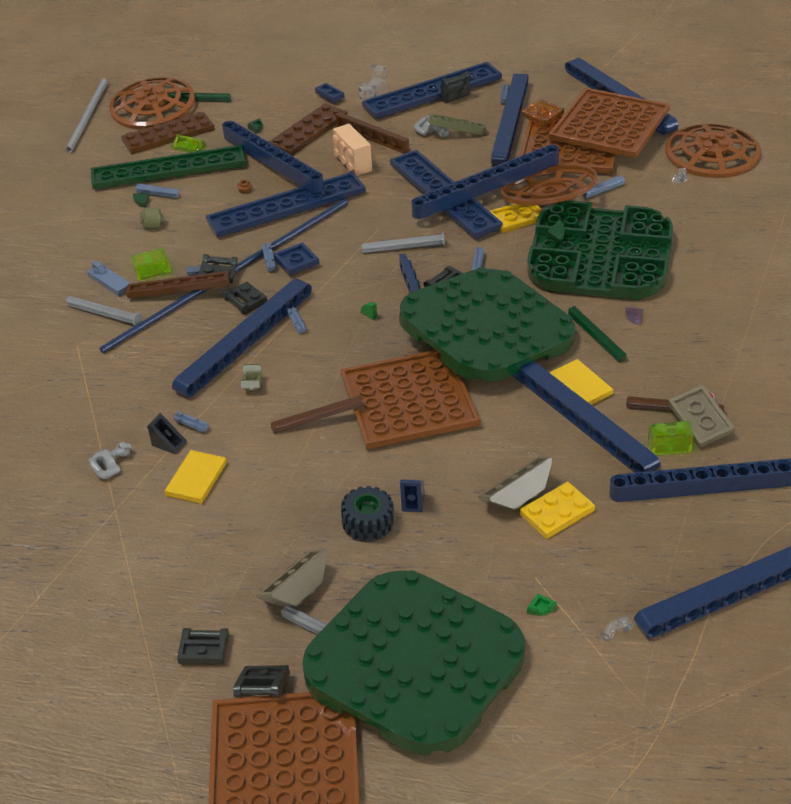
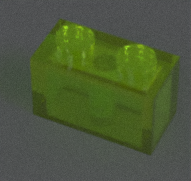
[130,248,171,281]
[648,421,694,455]

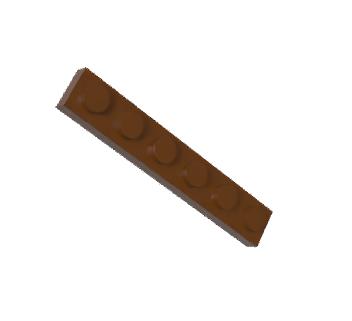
[336,112,409,154]
[126,271,230,299]

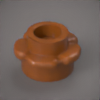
[237,179,252,193]

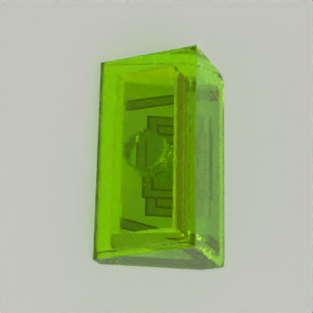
[171,135,206,152]

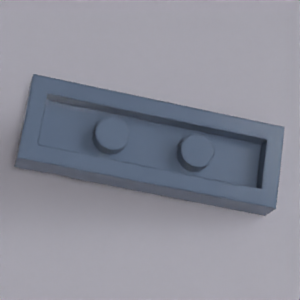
[87,260,131,296]

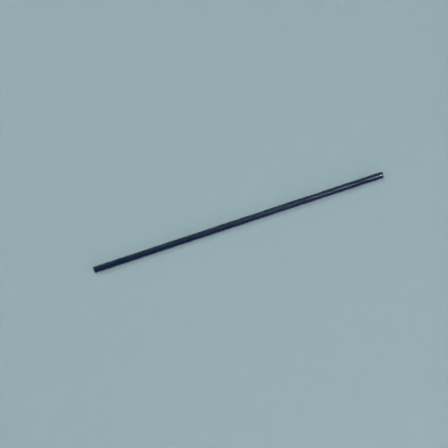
[99,199,348,353]

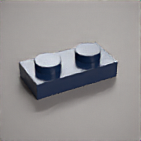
[315,83,345,103]

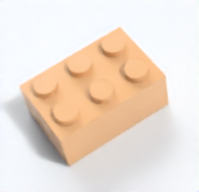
[332,124,372,176]

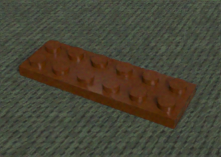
[269,103,348,156]
[121,112,215,155]

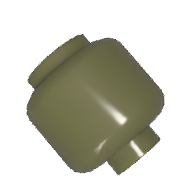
[140,207,164,229]

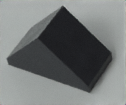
[147,413,187,454]

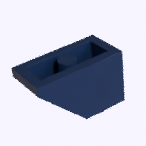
[400,479,425,512]

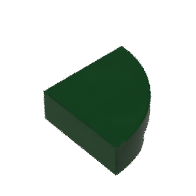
[247,118,263,134]
[133,193,149,207]
[548,220,565,243]

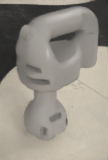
[414,115,449,137]
[88,441,132,479]

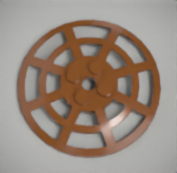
[109,77,195,129]
[665,124,761,178]
[501,164,598,205]

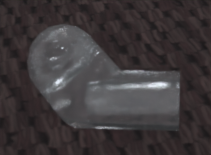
[672,168,688,184]
[601,616,633,641]

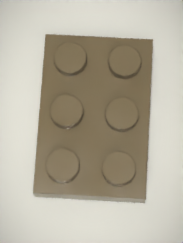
[668,384,735,448]

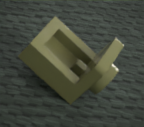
[241,364,263,391]

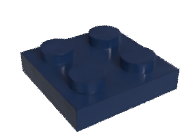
[273,242,319,275]

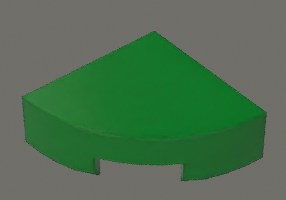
[361,302,377,320]
[527,593,557,616]

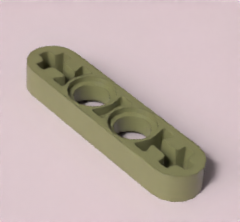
[428,114,486,135]

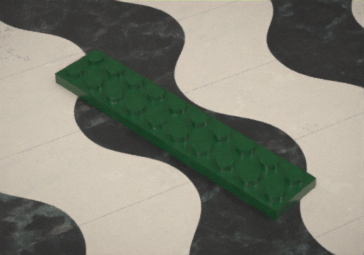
[90,145,246,189]

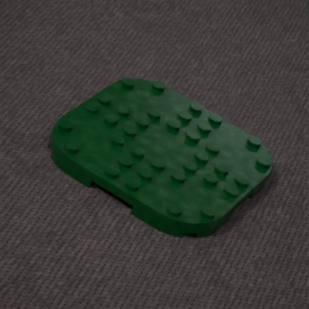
[527,201,673,300]
[399,267,575,382]
[303,570,525,755]

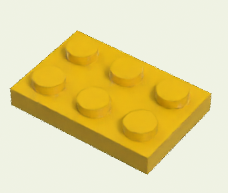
[520,482,595,539]

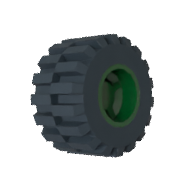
[341,486,394,542]

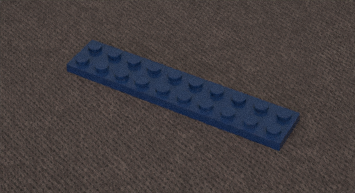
[362,62,502,119]
[390,150,503,239]
[205,171,366,237]

